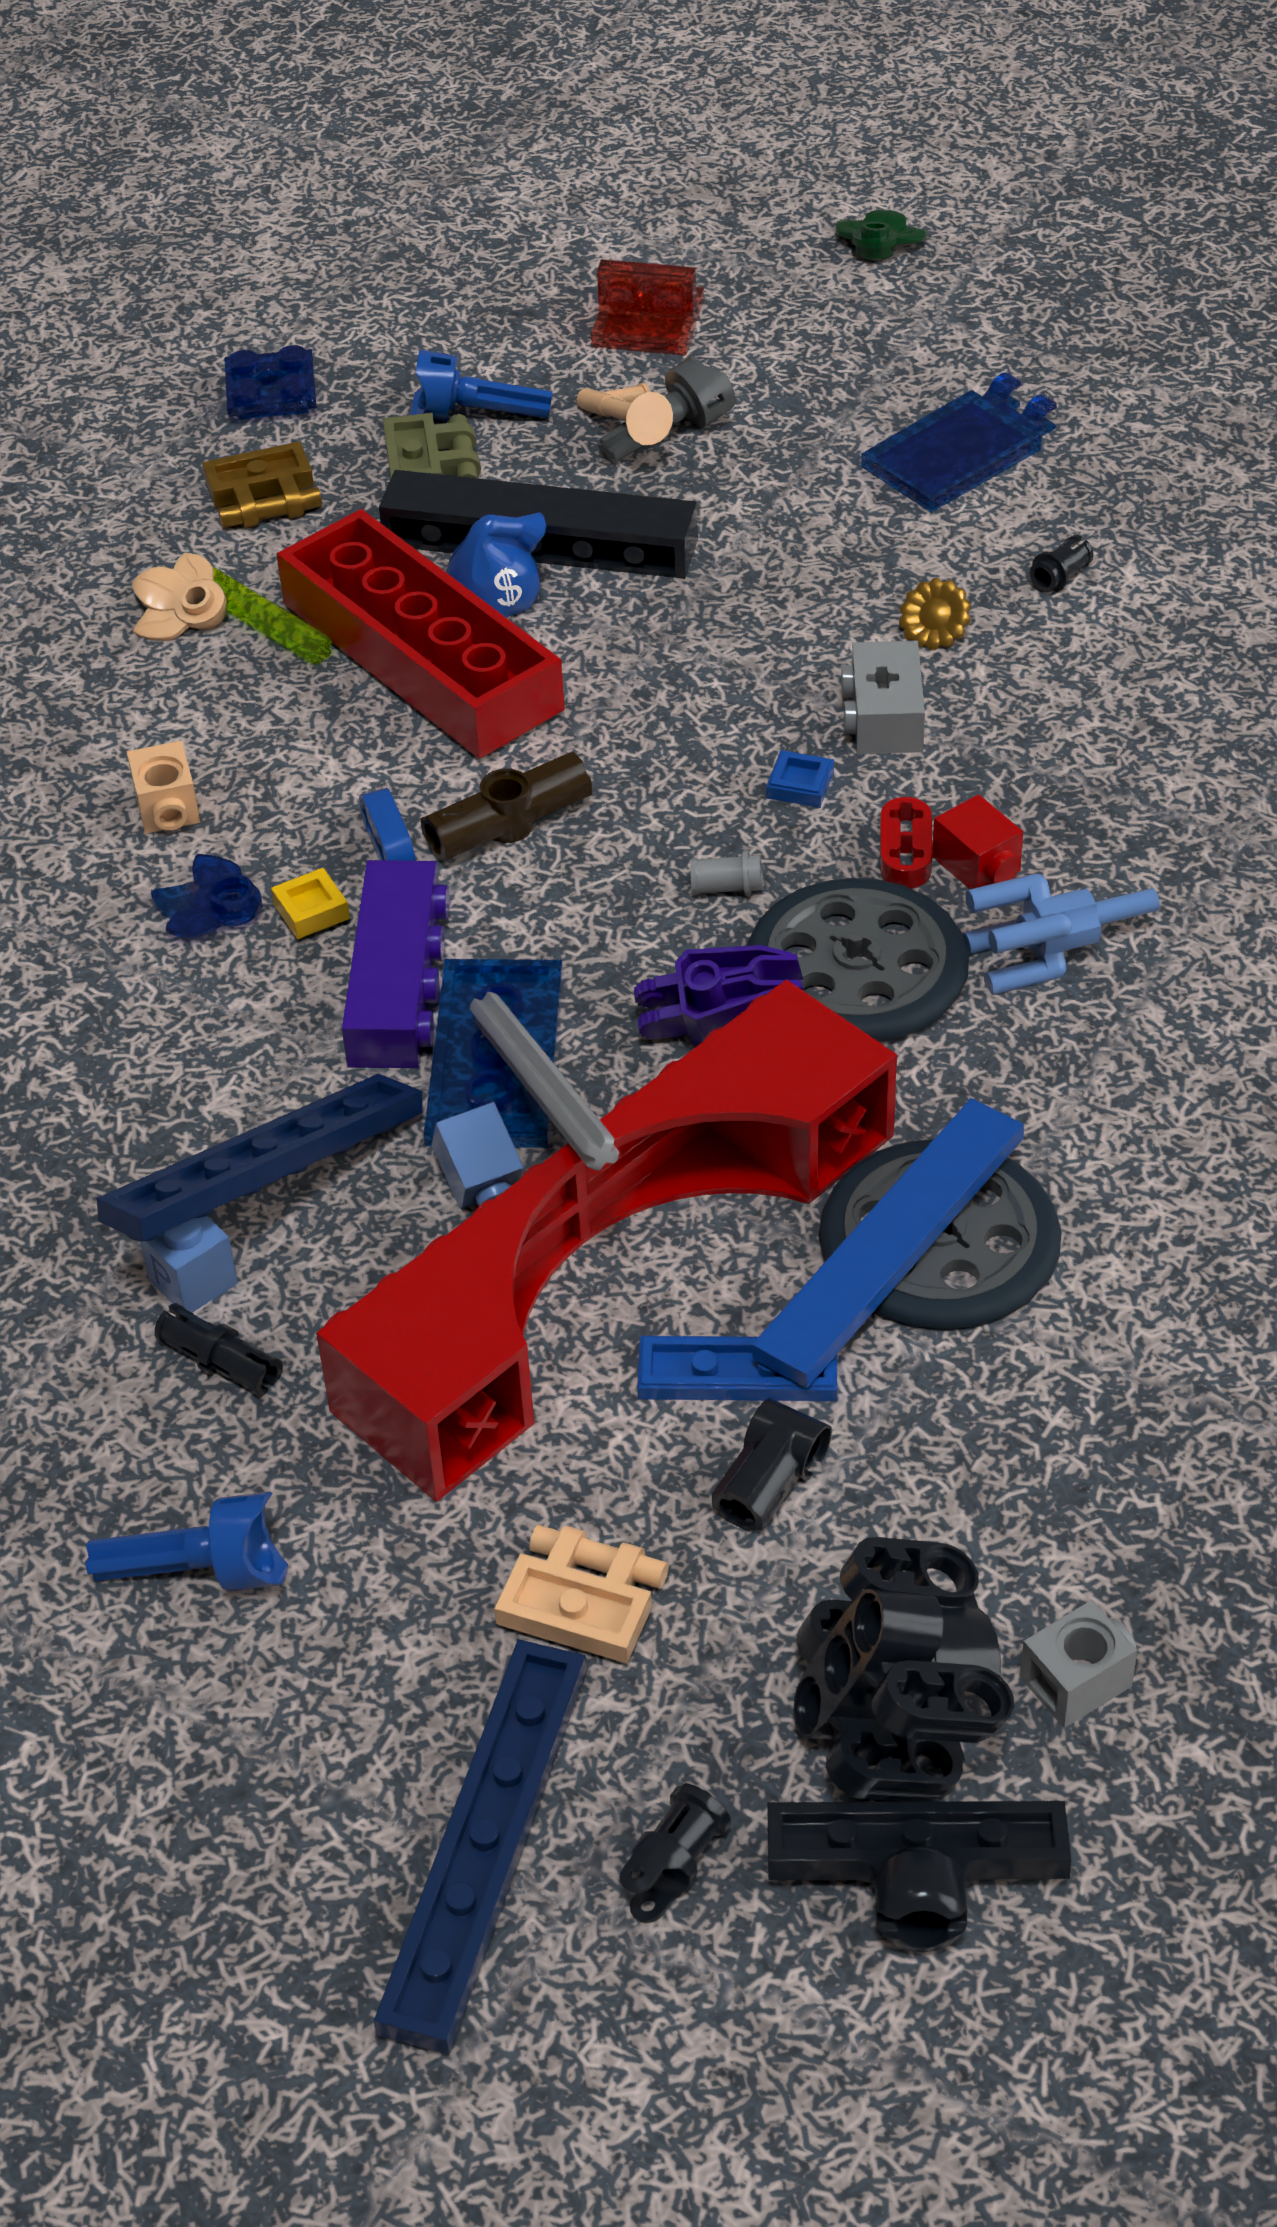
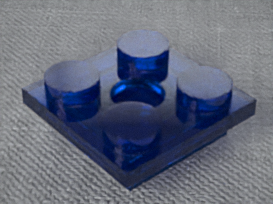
[224,345,317,420]

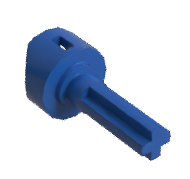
[410,350,553,423]
[85,1491,288,1592]

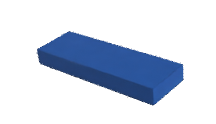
[637,1336,837,1401]

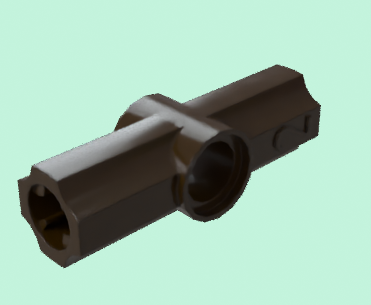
[420,751,592,862]

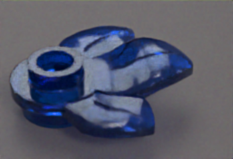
[151,854,262,938]

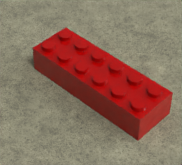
[276,509,565,759]

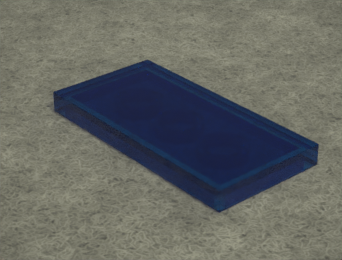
[424,959,563,1148]

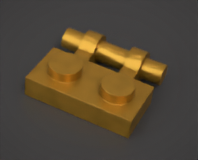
[202,441,322,529]

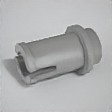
[690,851,763,897]

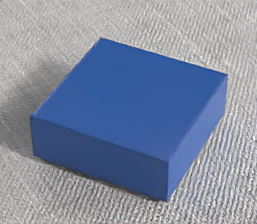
[766,750,834,808]

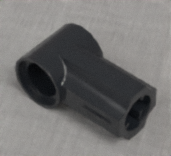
[712,1398,832,1532]

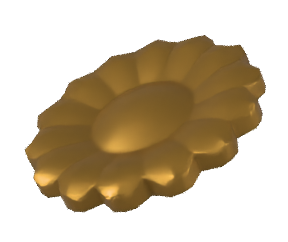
[899,578,971,650]

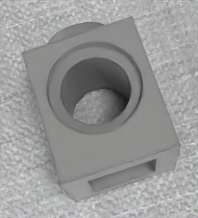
[1020,1600,1137,1728]

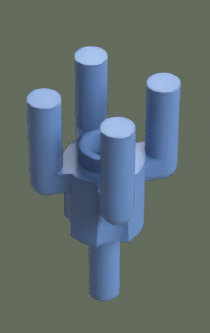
[962,874,1160,995]

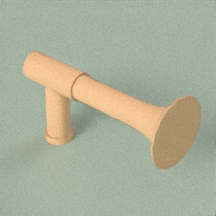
[577,383,673,445]

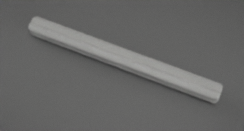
[469,992,619,1171]

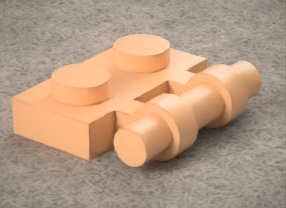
[494,1525,669,1664]

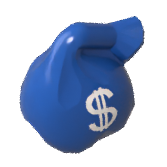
[445,512,547,618]

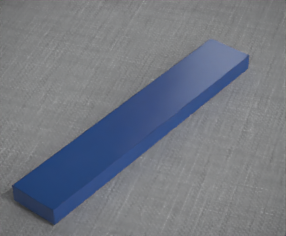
[752,1098,1024,1388]

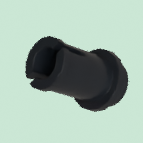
[1030,535,1094,592]

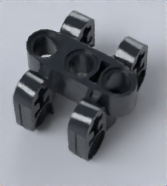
[793,1537,1015,1802]

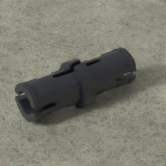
[154,1303,283,1397]

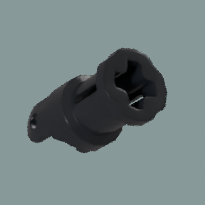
[620,1783,731,1923]

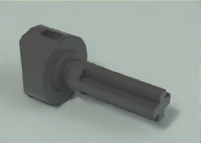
[597,356,736,464]

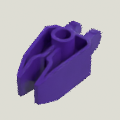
[634,945,804,1046]

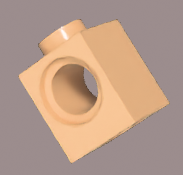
[127,740,200,834]

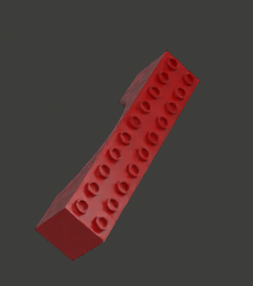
[316,979,897,1502]

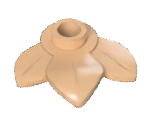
[132,553,227,641]

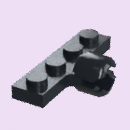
[767,1801,1071,1953]

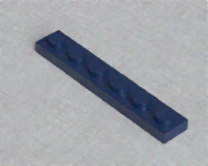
[96,1073,422,1242]
[373,1639,587,2055]

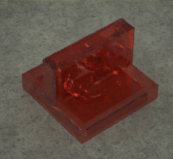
[591,259,704,356]

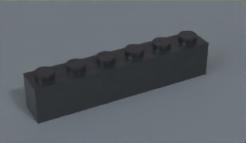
[379,470,698,579]

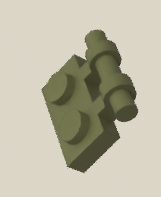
[383,413,481,478]

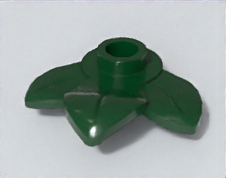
[835,209,927,259]

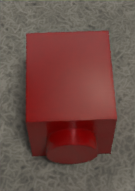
[933,794,1024,889]

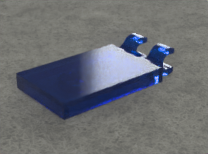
[861,372,1057,513]

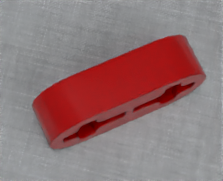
[880,797,933,889]

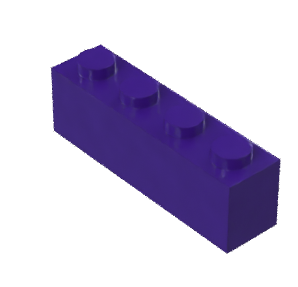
[342,860,450,1069]

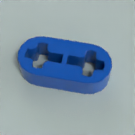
[359,788,416,861]

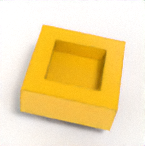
[271,868,350,939]

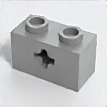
[841,641,925,754]

